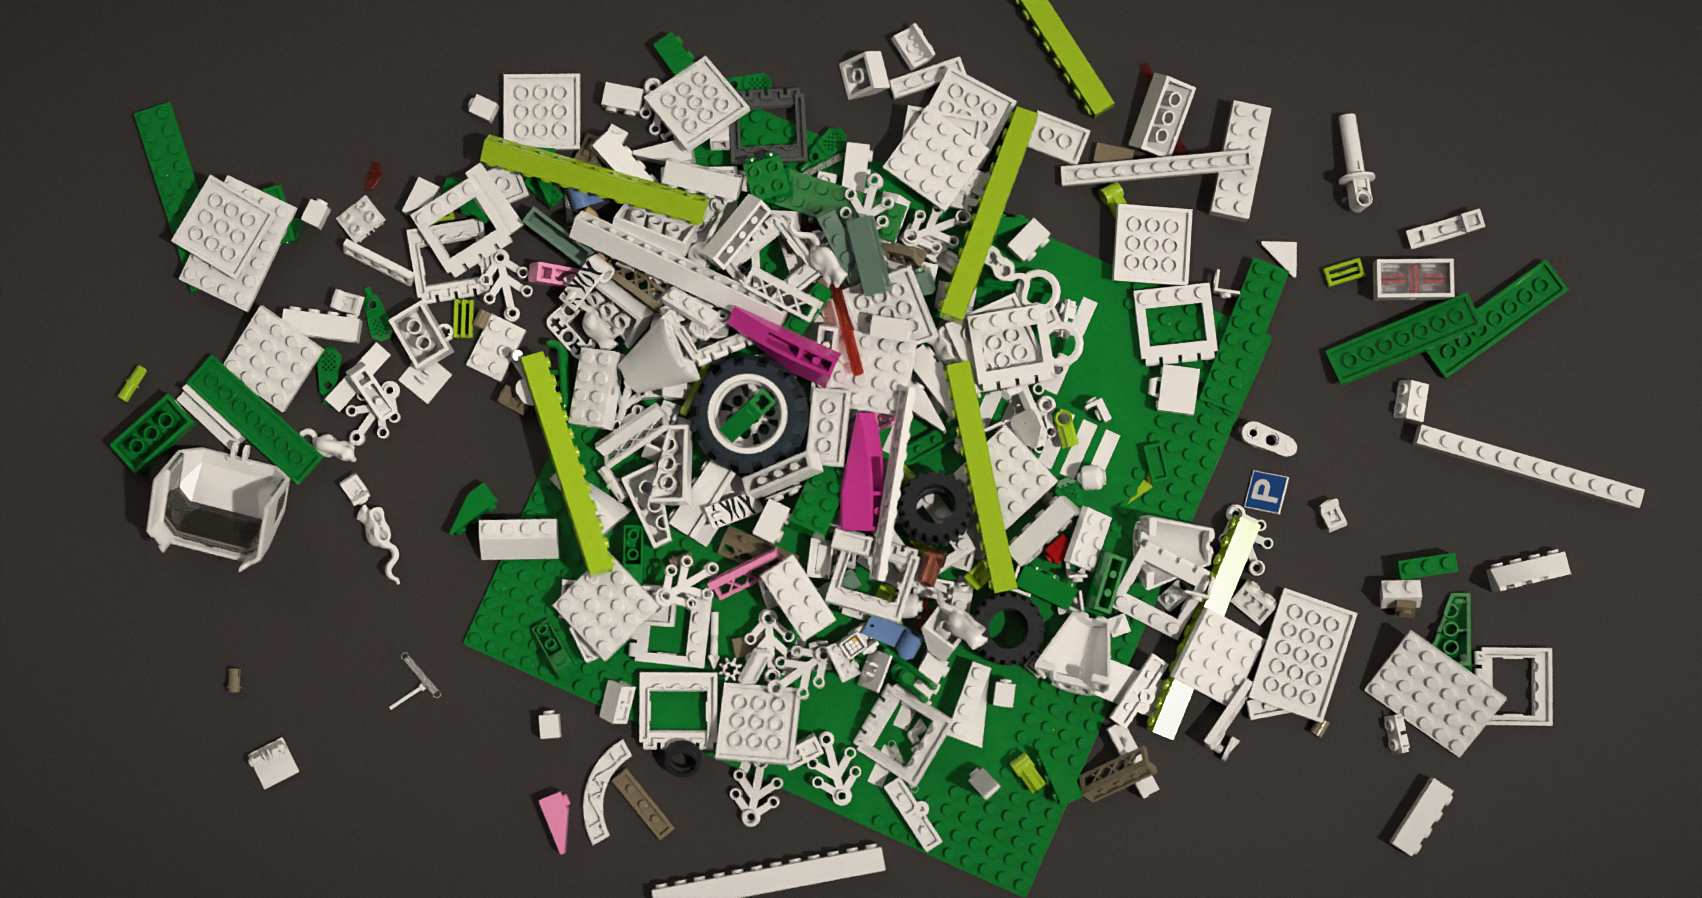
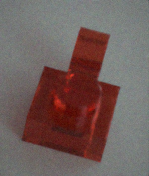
[914,599,938,634]

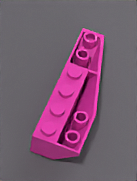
[727,306,841,388]
[840,412,885,531]

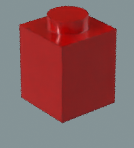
[1044,535,1070,565]

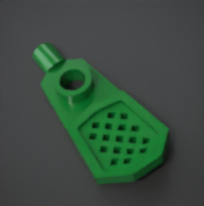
[726,73,772,96]
[798,128,847,172]
[363,286,394,342]
[317,347,342,405]
[1055,477,1086,524]

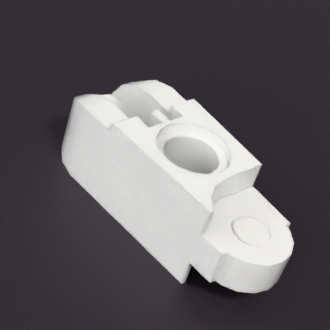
[1241,421,1297,458]

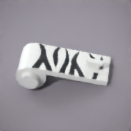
[559,254,615,311]
[704,490,764,530]

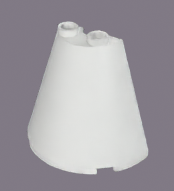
[618,310,700,393]
[1133,515,1215,590]
[1034,611,1111,695]

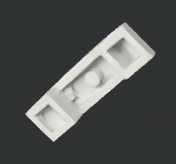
[1405,208,1486,250]

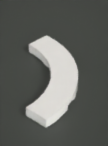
[583,739,632,845]

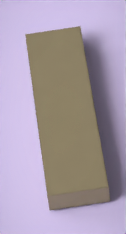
[611,768,675,840]

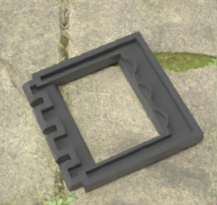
[730,87,808,166]

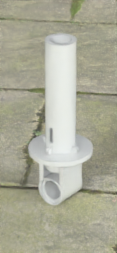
[1339,114,1375,213]

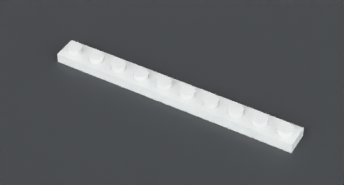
[1061,149,1254,187]
[869,387,916,581]

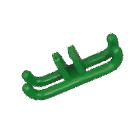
[546,340,571,413]
[883,648,937,704]

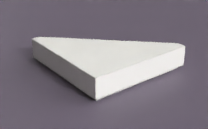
[1261,241,1297,278]

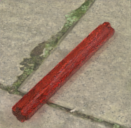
[830,284,864,376]

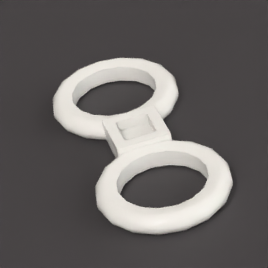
[1015,269,1084,367]

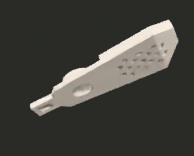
[689,308,731,341]

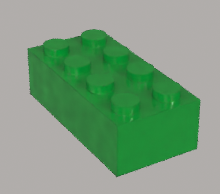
[110,394,198,475]
[789,463,846,542]

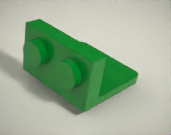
[742,151,790,200]

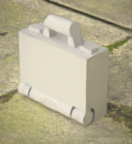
[1148,364,1200,416]

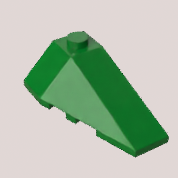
[1432,593,1472,673]

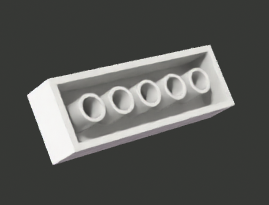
[1209,100,1271,223]

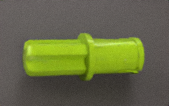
[117,365,147,402]

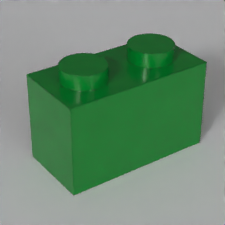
[653,31,695,76]

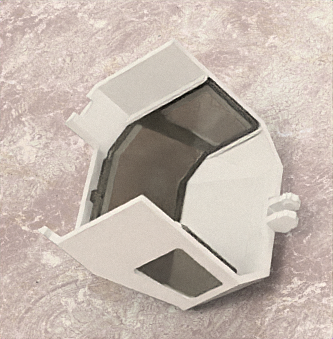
[147,442,290,572]

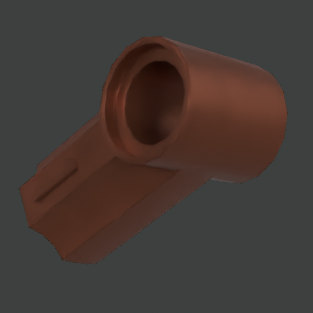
[917,547,947,588]

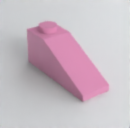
[528,262,580,288]
[539,791,571,855]

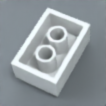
[389,300,454,371]

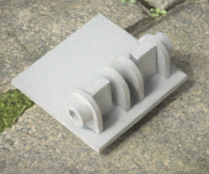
[336,195,386,243]
[826,641,861,683]
[248,737,299,790]

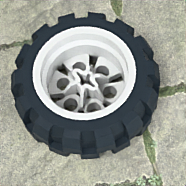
[690,355,810,474]

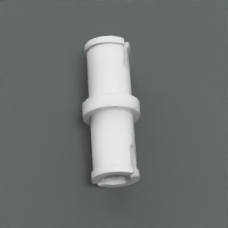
[598,466,629,503]

